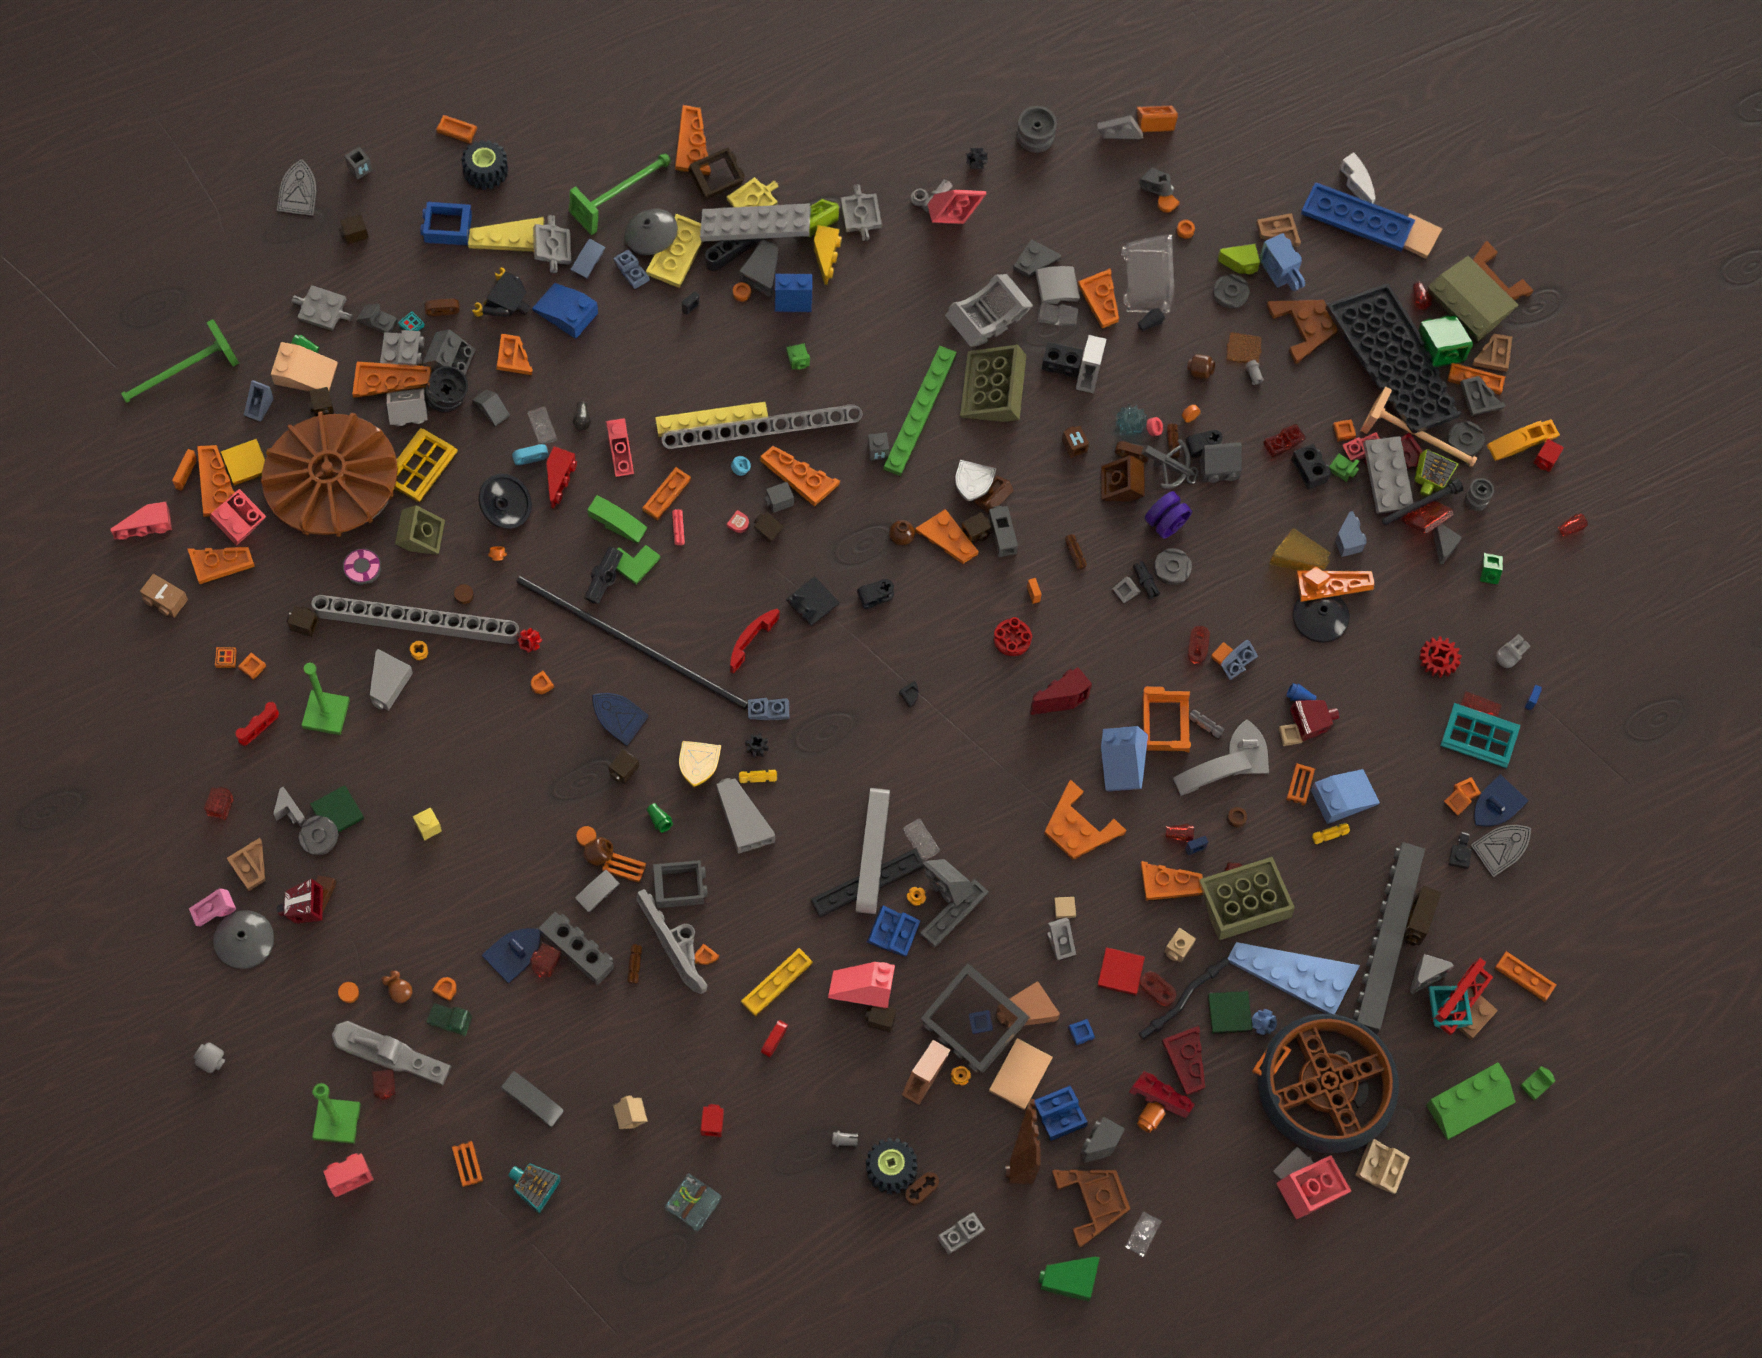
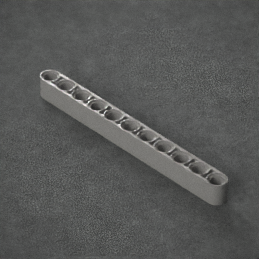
[661,405,863,449]
[312,595,520,644]

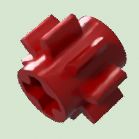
[517,628,542,653]

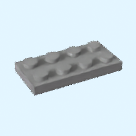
[1363,437,1413,514]

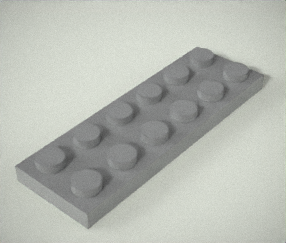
[700,204,811,241]

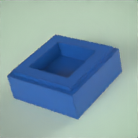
[1525,685,1542,710]
[1068,1019,1095,1045]

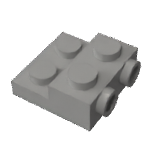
[380,330,424,366]

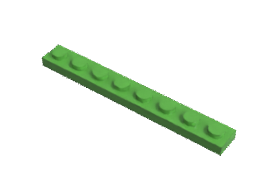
[884,346,957,476]

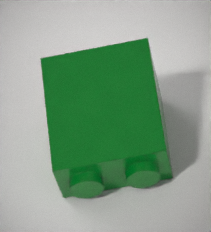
[1418,316,1473,367]

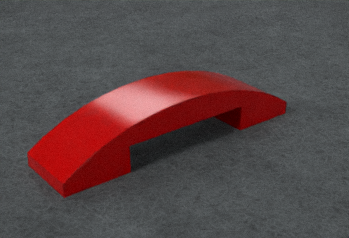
[730,609,780,674]

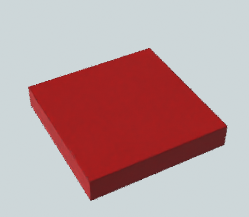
[1097,947,1145,996]

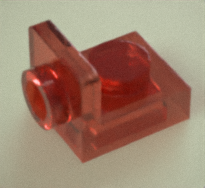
[372,1069,396,1099]

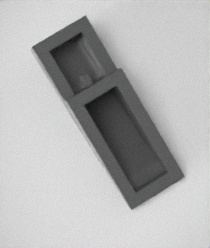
[501,1071,564,1127]

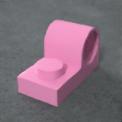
[189,888,236,927]

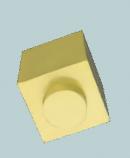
[413,807,442,840]

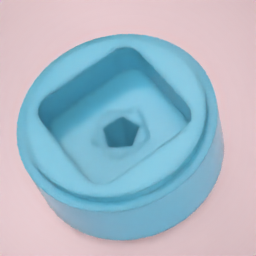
[731,456,751,476]

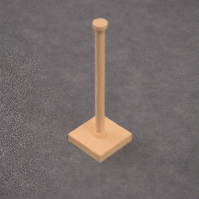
[1360,387,1477,467]

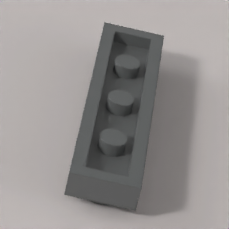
[920,879,989,948]

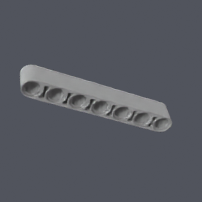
[856,788,890,914]

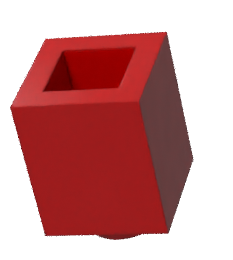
[1534,439,1564,472]
[701,1104,724,1137]

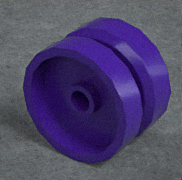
[1144,491,1192,539]

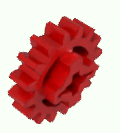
[1419,636,1462,678]

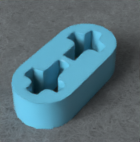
[512,444,549,465]

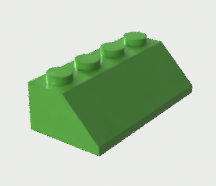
[1426,1063,1515,1140]

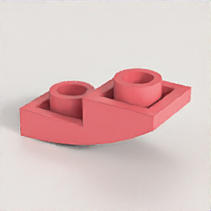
[1343,432,1380,461]

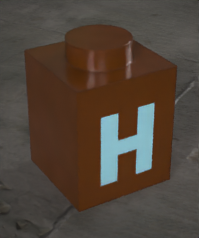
[1062,426,1089,458]

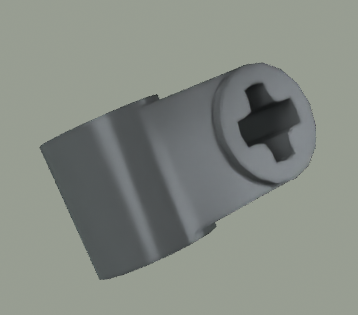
[1139,168,1174,197]

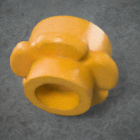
[907,887,926,906]
[951,1066,971,1085]

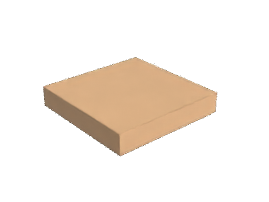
[1403,214,1442,259]

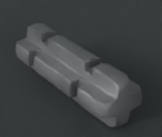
[1189,710,1224,738]

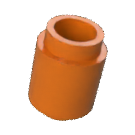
[1137,1101,1165,1133]

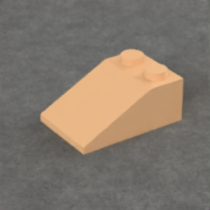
[271,342,338,392]

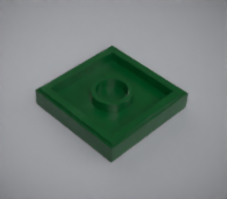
[310,785,364,833]
[1208,991,1253,1034]

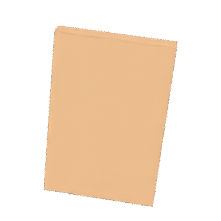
[989,1038,1053,1110]

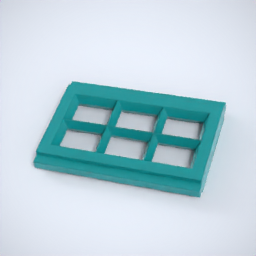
[1440,703,1520,768]

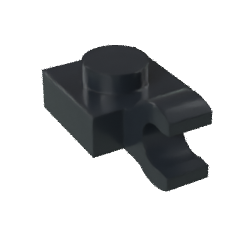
[1448,832,1472,869]

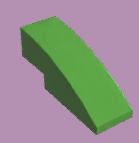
[588,495,647,544]

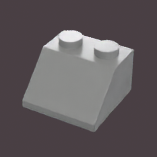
[387,388,427,426]

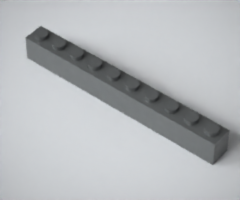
[1352,842,1425,1035]

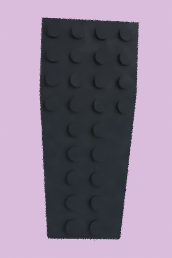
[1325,283,1461,434]

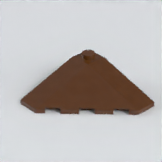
[1005,1099,1041,1184]

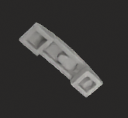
[1173,751,1252,796]

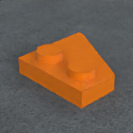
[496,334,533,375]

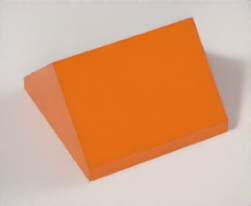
[1137,106,1178,132]

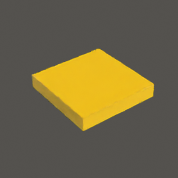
[221,439,265,486]

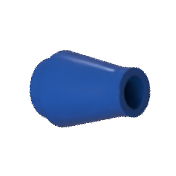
[1286,683,1316,701]

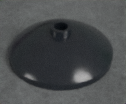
[478,474,532,529]
[1293,596,1350,643]

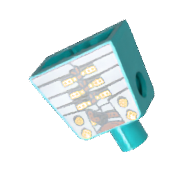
[508,1164,561,1213]

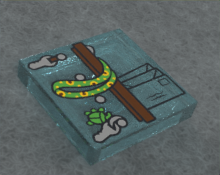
[665,1173,722,1231]

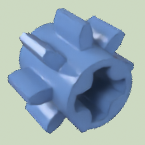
[1252,1009,1277,1035]

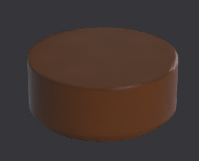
[454,584,474,604]
[1227,807,1247,828]

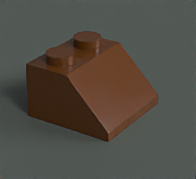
[1101,455,1145,502]

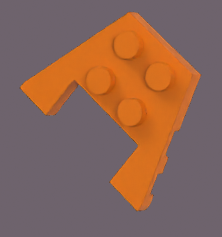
[1044,780,1127,860]

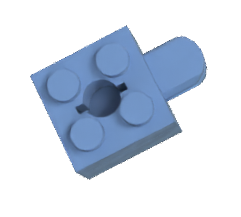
[1259,233,1305,291]

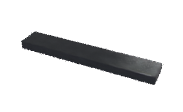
[811,848,924,918]

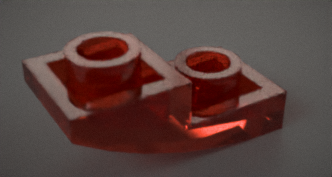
[1263,424,1306,457]

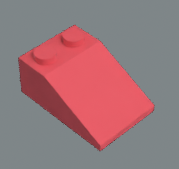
[927,190,986,224]
[828,962,895,1008]
[1276,1155,1351,1220]

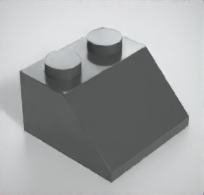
[1199,442,1242,483]

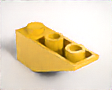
[814,225,842,285]

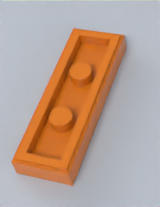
[1447,363,1505,395]
[642,467,691,521]
[1495,951,1556,1002]

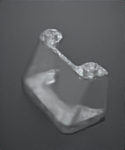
[1121,234,1174,313]

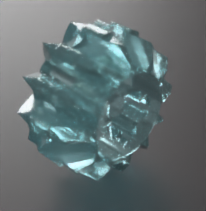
[1116,404,1147,436]

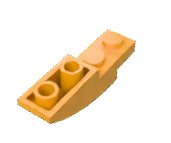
[1487,419,1560,461]

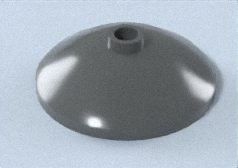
[625,208,678,255]
[213,910,274,969]

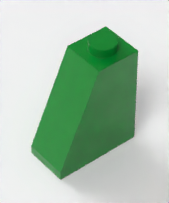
[1038,1257,1099,1302]

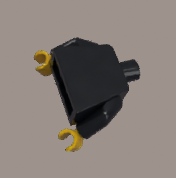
[472,268,531,317]

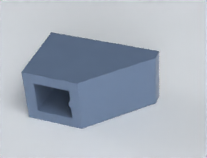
[1335,511,1367,557]

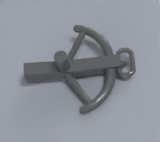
[1141,439,1199,489]

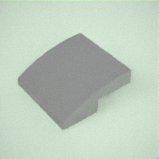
[1035,266,1080,304]

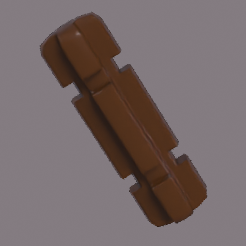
[1167,423,1180,458]
[1065,534,1087,570]
[627,944,642,984]

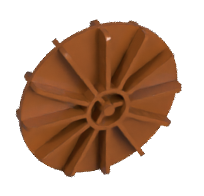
[261,412,398,537]

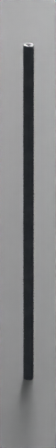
[517,576,748,709]

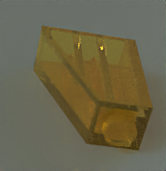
[1270,528,1331,571]

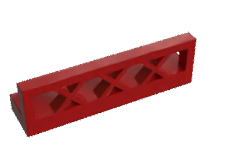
[1432,958,1493,1035]

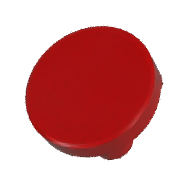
[993,617,1032,656]

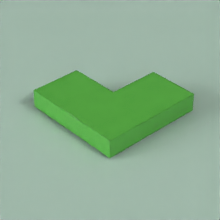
[616,545,660,585]

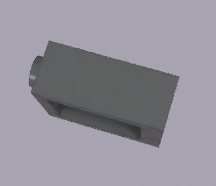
[653,860,708,908]

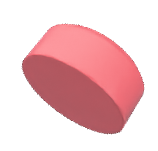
[1146,417,1163,436]

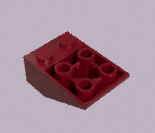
[1029,667,1092,715]

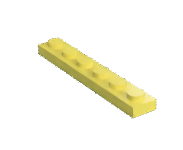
[656,402,768,437]

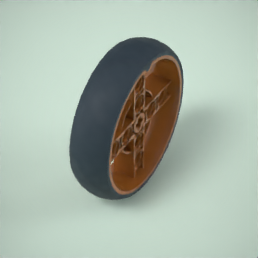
[1258,1014,1399,1153]

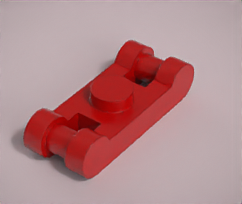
[235,702,279,746]

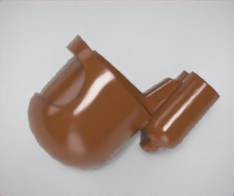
[381,970,412,1003]

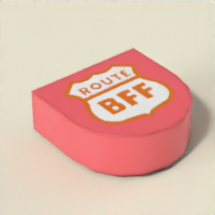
[727,510,749,533]

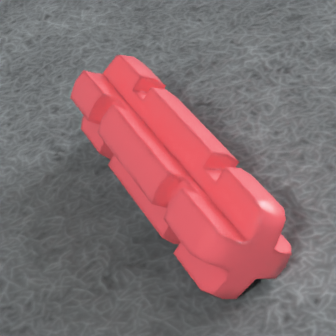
[672,509,685,546]

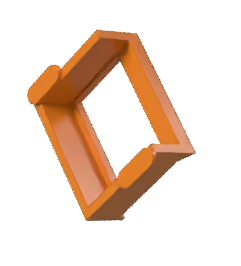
[1142,687,1191,753]

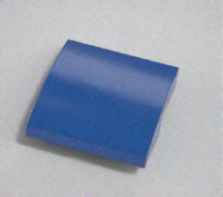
[867,905,920,957]
[1034,1086,1088,1141]

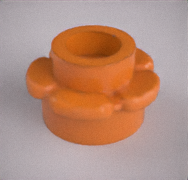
[488,546,507,561]

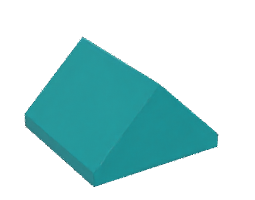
[1428,986,1473,1031]

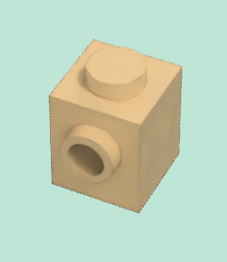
[1164,928,1196,963]
[614,1096,647,1129]

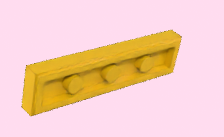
[741,948,813,1016]

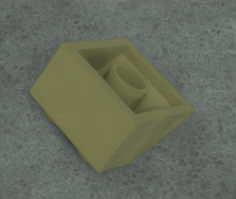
[395,505,445,555]

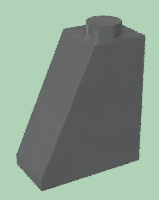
[740,239,778,298]

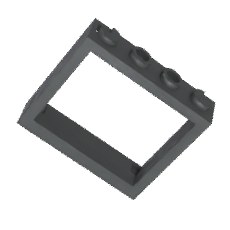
[921,963,1031,1073]

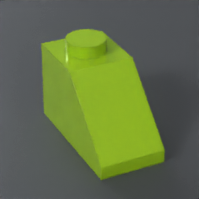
[1218,244,1260,274]

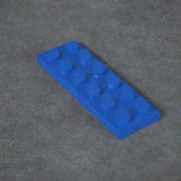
[1301,182,1415,251]

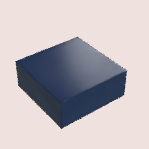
[1185,836,1208,856]
[969,1010,993,1034]

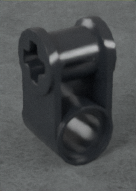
[1185,429,1223,458]
[856,579,894,609]

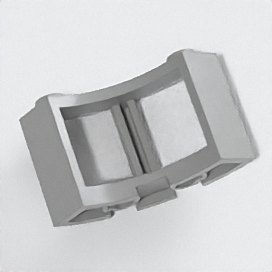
[945,274,1033,347]

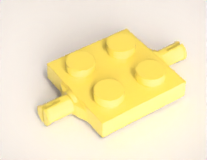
[727,178,778,208]

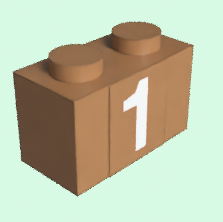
[140,574,188,618]

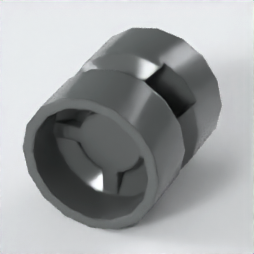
[1465,478,1494,511]

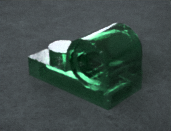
[427,1003,472,1036]

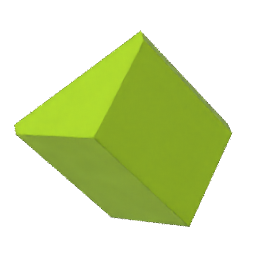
[808,199,839,237]

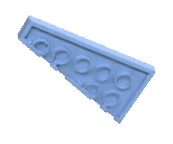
[1228,942,1360,1014]

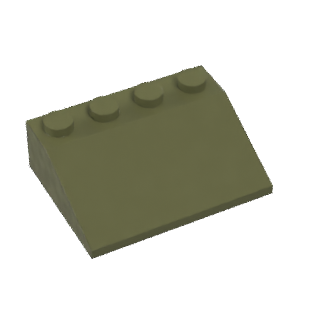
[1428,256,1519,342]
[960,345,1027,422]
[1199,857,1295,940]

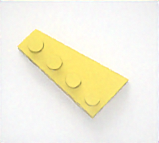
[468,217,544,252]

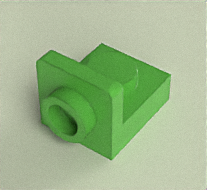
[787,344,810,370]
[1329,454,1359,482]
[1520,1066,1555,1101]

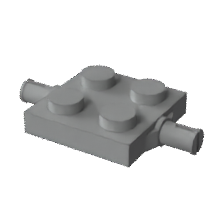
[841,184,882,241]
[533,215,571,273]
[292,285,353,331]

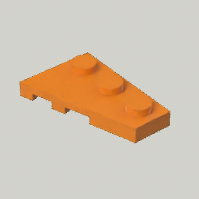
[1078,268,1119,328]
[915,509,978,564]
[188,547,255,584]
[1140,861,1203,901]

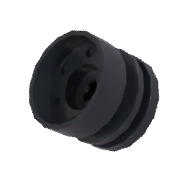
[425,366,468,412]

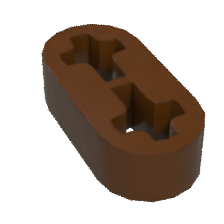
[424,299,460,316]
[1115,441,1149,463]
[905,1172,939,1206]

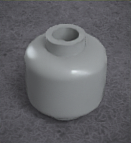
[193,1043,225,1073]

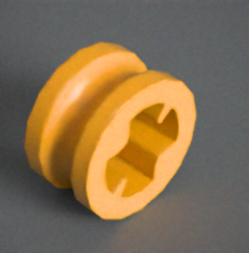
[410,641,428,660]

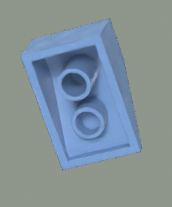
[1101,726,1148,791]
[1311,769,1380,824]

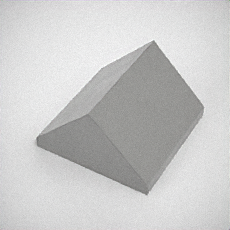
[1410,954,1454,994]

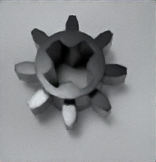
[966,148,988,169]
[745,733,769,758]

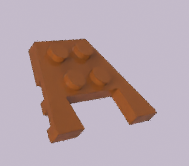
[1473,241,1533,300]
[1266,300,1338,364]
[1051,1170,1130,1248]

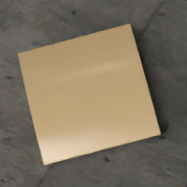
[1355,1139,1410,1194]

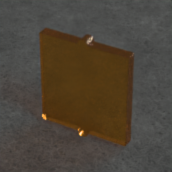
[1226,332,1262,363]

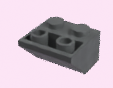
[423,329,476,375]
[923,859,974,907]
[1080,1117,1125,1163]

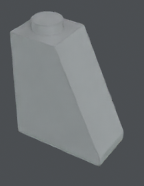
[1076,335,1106,393]
[370,649,413,711]

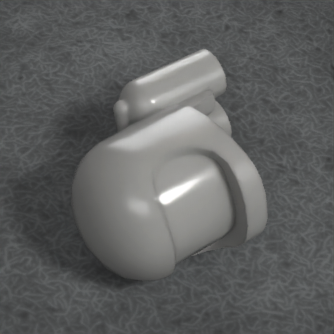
[1496,634,1530,668]

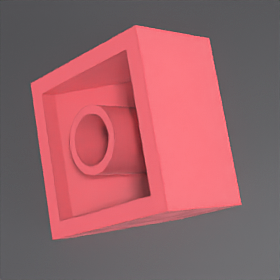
[323,1154,373,1198]

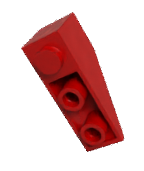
[547,446,577,509]

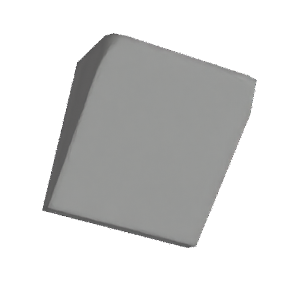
[1112,577,1141,603]

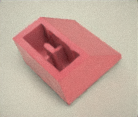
[210,489,266,546]

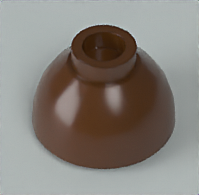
[889,520,915,545]

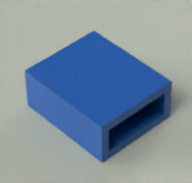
[775,274,812,312]

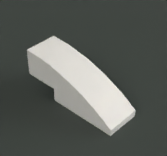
[1340,153,1375,204]

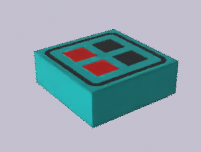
[398,312,425,331]

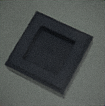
[682,291,700,315]

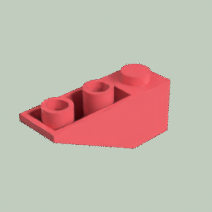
[606,418,634,477]
[111,502,172,540]

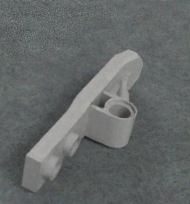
[636,889,707,994]
[332,1021,451,1086]

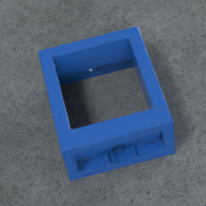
[420,202,472,245]

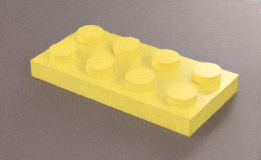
[646,214,704,288]

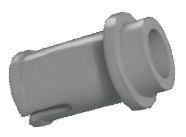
[1245,360,1264,385]
[832,1131,858,1147]

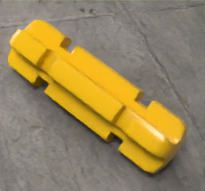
[739,770,777,783]
[1312,823,1350,844]

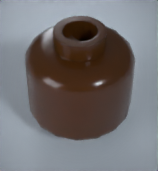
[1187,354,1216,379]
[584,837,613,866]

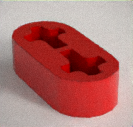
[761,1020,788,1058]

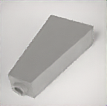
[716,778,775,854]

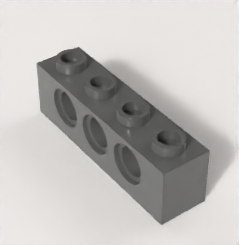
[539,912,614,986]

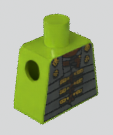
[1415,449,1458,497]

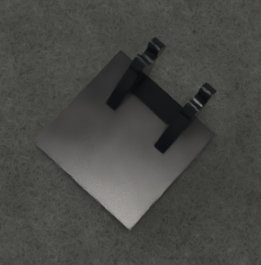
[786,576,840,626]

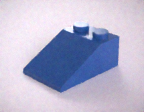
[532,283,598,339]

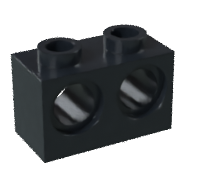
[1041,342,1083,377]
[1291,443,1331,490]

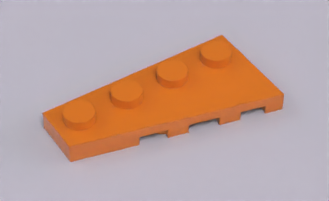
[675,105,711,176]
[352,362,432,398]
[197,445,235,517]
[760,446,840,506]
[1296,571,1374,602]

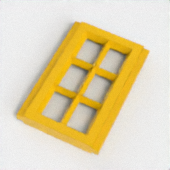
[395,428,458,502]

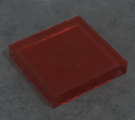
[1401,501,1454,534]

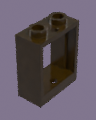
[688,147,745,201]
[1403,885,1442,946]

